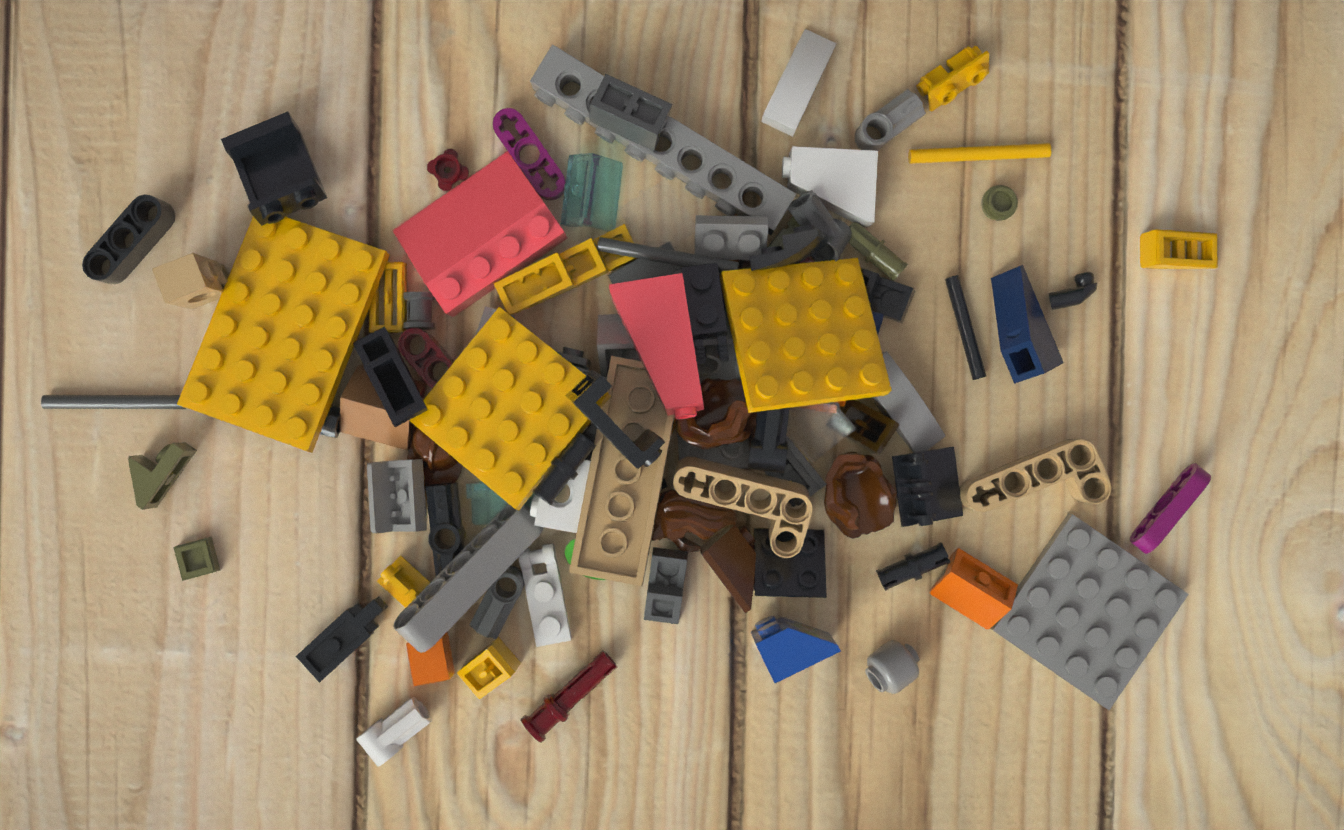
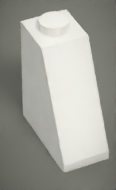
[782,146,878,228]

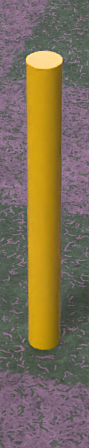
[908,143,1051,164]

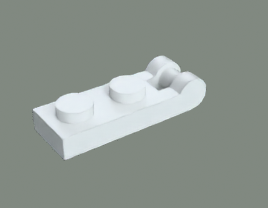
[518,543,572,647]

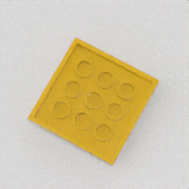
[719,258,892,413]
[409,307,611,511]

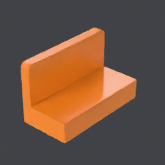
[930,548,1018,629]

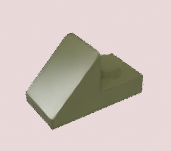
[128,442,197,510]

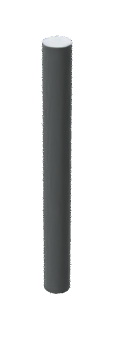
[597,237,739,274]
[41,395,186,409]

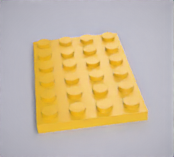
[177,216,390,453]

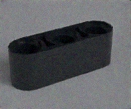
[82,194,175,284]

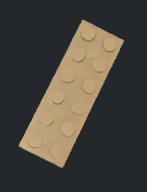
[569,356,675,586]

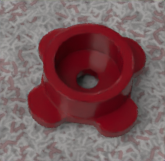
[427,149,469,191]

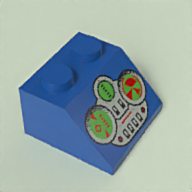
[751,616,841,683]

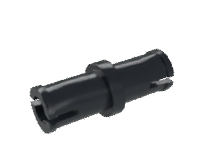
[532,432,596,505]
[876,542,951,591]

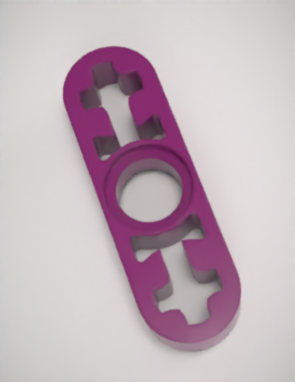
[493,108,566,200]
[1130,463,1211,554]

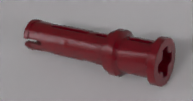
[521,650,618,743]

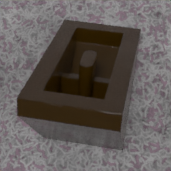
[828,399,900,455]

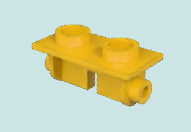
[916,46,989,112]
[377,555,430,608]

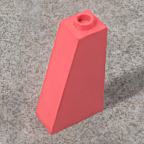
[609,273,704,419]

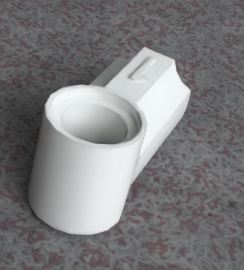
[356,697,432,767]

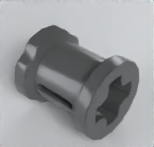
[403,292,435,330]

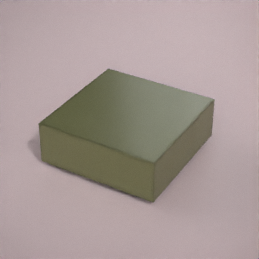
[173,537,220,581]

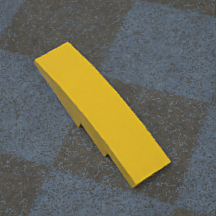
[493,224,638,316]

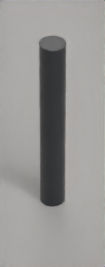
[945,275,986,380]

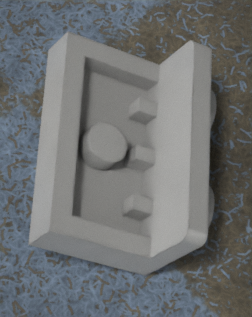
[695,215,768,261]
[367,459,427,533]

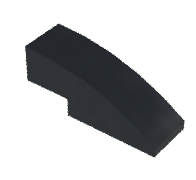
[353,326,428,427]

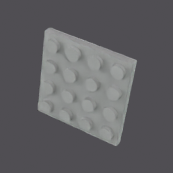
[990,513,1189,710]

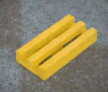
[369,262,407,333]

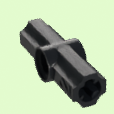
[426,482,466,577]

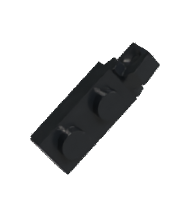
[296,596,388,683]

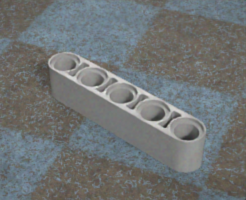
[393,504,544,653]

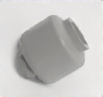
[865,640,920,694]

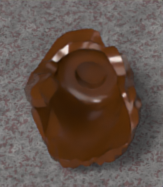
[675,378,757,450]
[824,452,897,539]
[651,489,737,553]

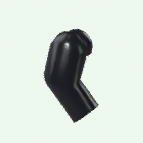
[1049,272,1097,310]

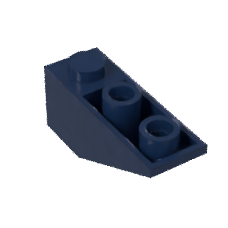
[991,265,1064,384]

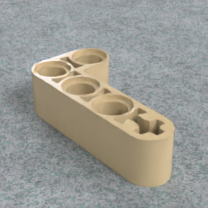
[960,439,1112,512]
[673,457,813,558]

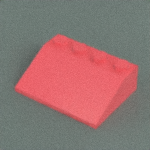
[392,151,568,317]

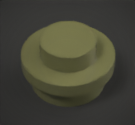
[981,185,1018,221]

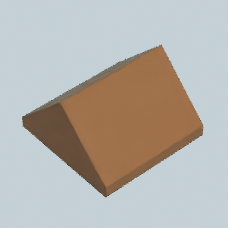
[340,364,427,450]

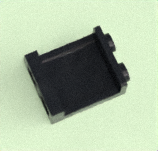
[221,111,328,226]
[565,370,665,469]

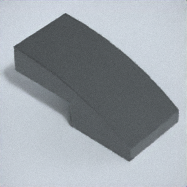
[644,547,688,624]

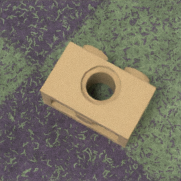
[152,253,229,309]

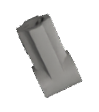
[855,89,926,151]

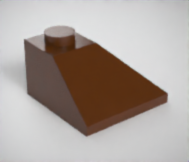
[700,524,756,614]

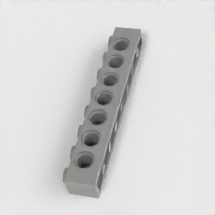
[530,44,796,235]

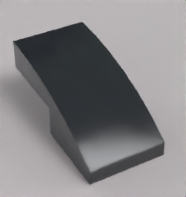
[861,268,915,323]

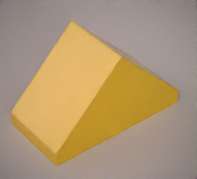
[457,636,521,699]

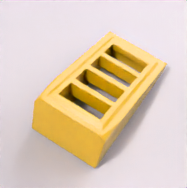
[1140,229,1218,269]

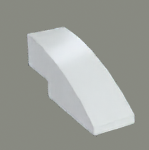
[761,29,837,137]

